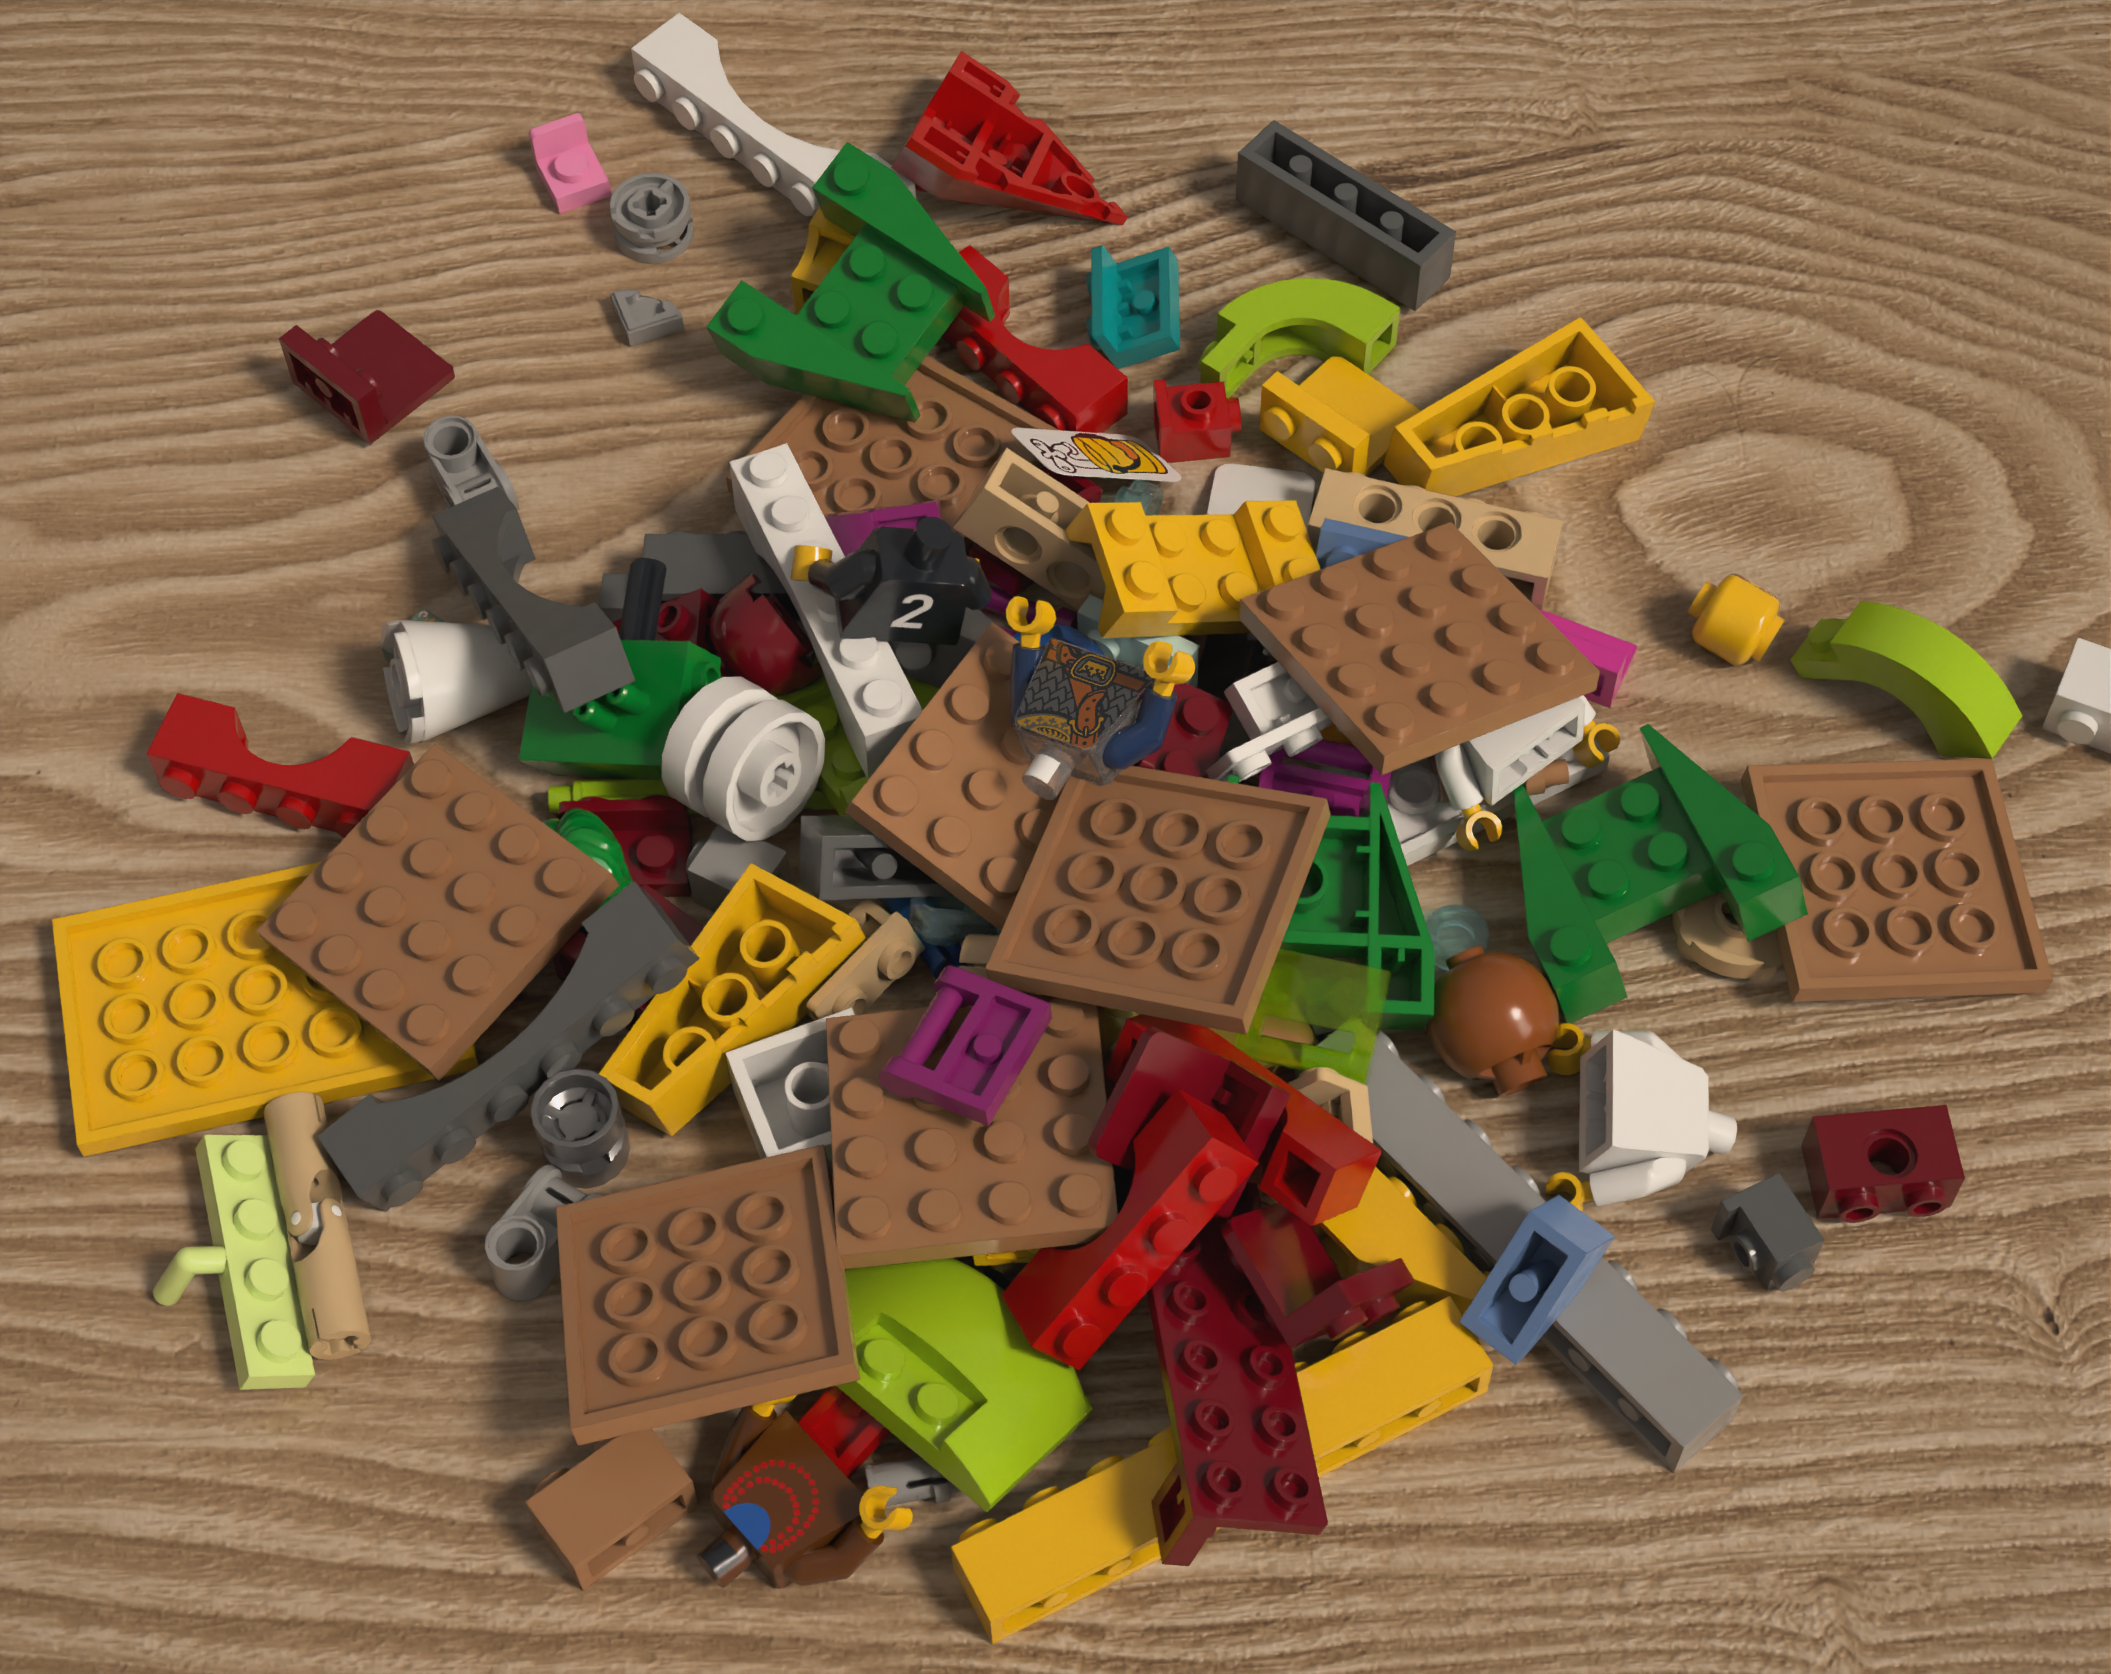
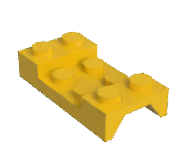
[1065,500,1321,638]

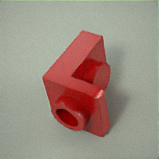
[798,1386,891,1479]

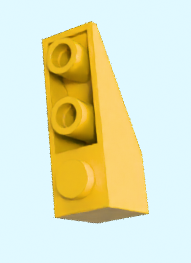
[1311,1166,1490,1315]

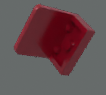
[1088,1027,1291,1219]
[1221,1203,1416,1348]

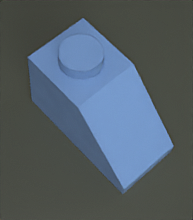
[1459,1195,1616,1365]

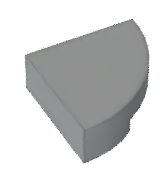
[610,289,685,347]

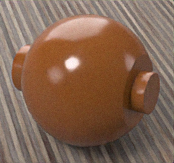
[1426,946,1559,1097]

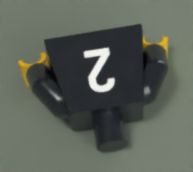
[791,517,991,646]

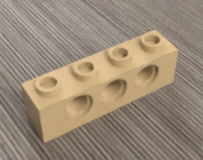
[953,448,1184,637]
[1307,468,1563,610]

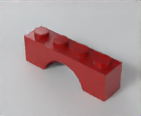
[941,245,1128,433]
[146,693,414,838]
[1104,1014,1382,1227]
[1001,1089,1259,1370]

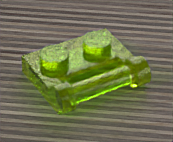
[1234,949,1391,1086]

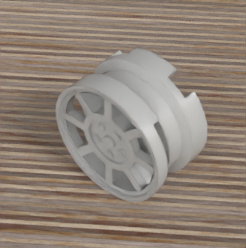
[610,173,694,264]

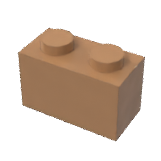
[525,1429,699,1591]

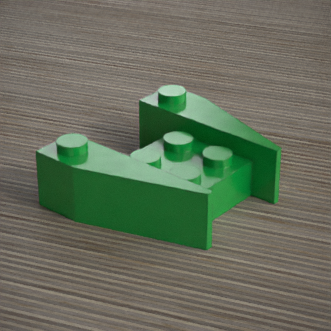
[706,142,995,422]
[1513,724,1808,1024]
[1227,775,1435,1031]

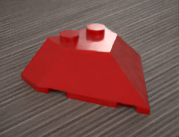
[891,51,1128,225]

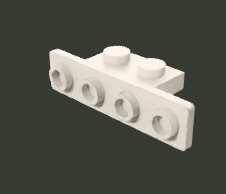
[1206,662,1342,782]

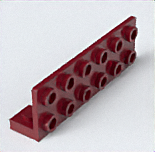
[1116,1169,1328,1566]

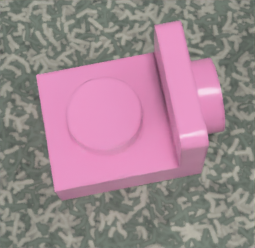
[528,113,612,214]

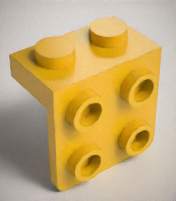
[1259,356,1420,477]

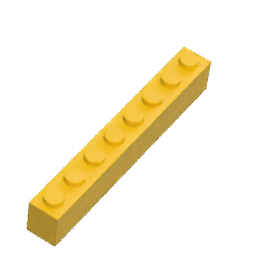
[951,1296,1494,1645]

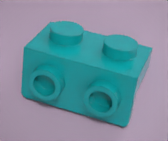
[1086,245,1180,369]

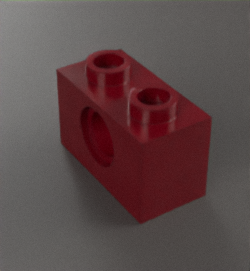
[1801,1105,1965,1223]

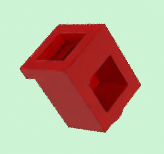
[1153,379,1241,463]

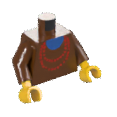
[697,1395,913,1589]

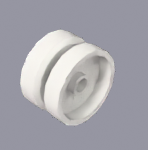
[662,676,825,842]

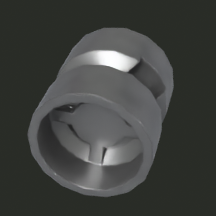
[530,1069,631,1189]

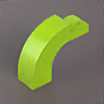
[1198,278,1400,398]
[1790,601,2022,759]

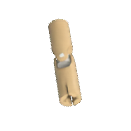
[263,1092,372,1360]

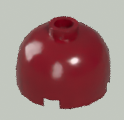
[710,572,824,697]

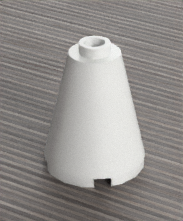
[381,620,532,745]

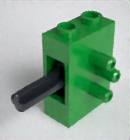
[519,557,721,780]

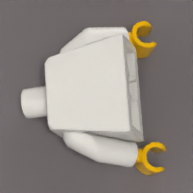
[1434,695,1620,852]
[1545,1023,1737,1211]

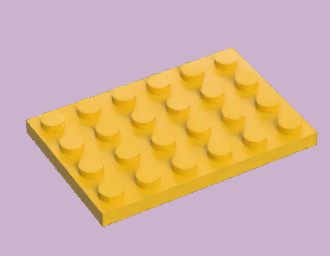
[52,861,479,1157]

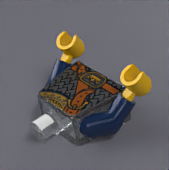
[1006,596,1195,800]

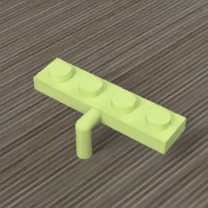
[153,1135,315,1390]

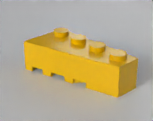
[1383,317,1656,497]
[599,863,867,1137]

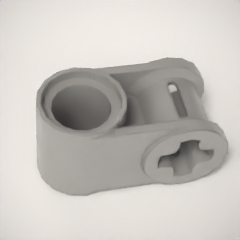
[423,415,519,510]
[485,1165,601,1301]

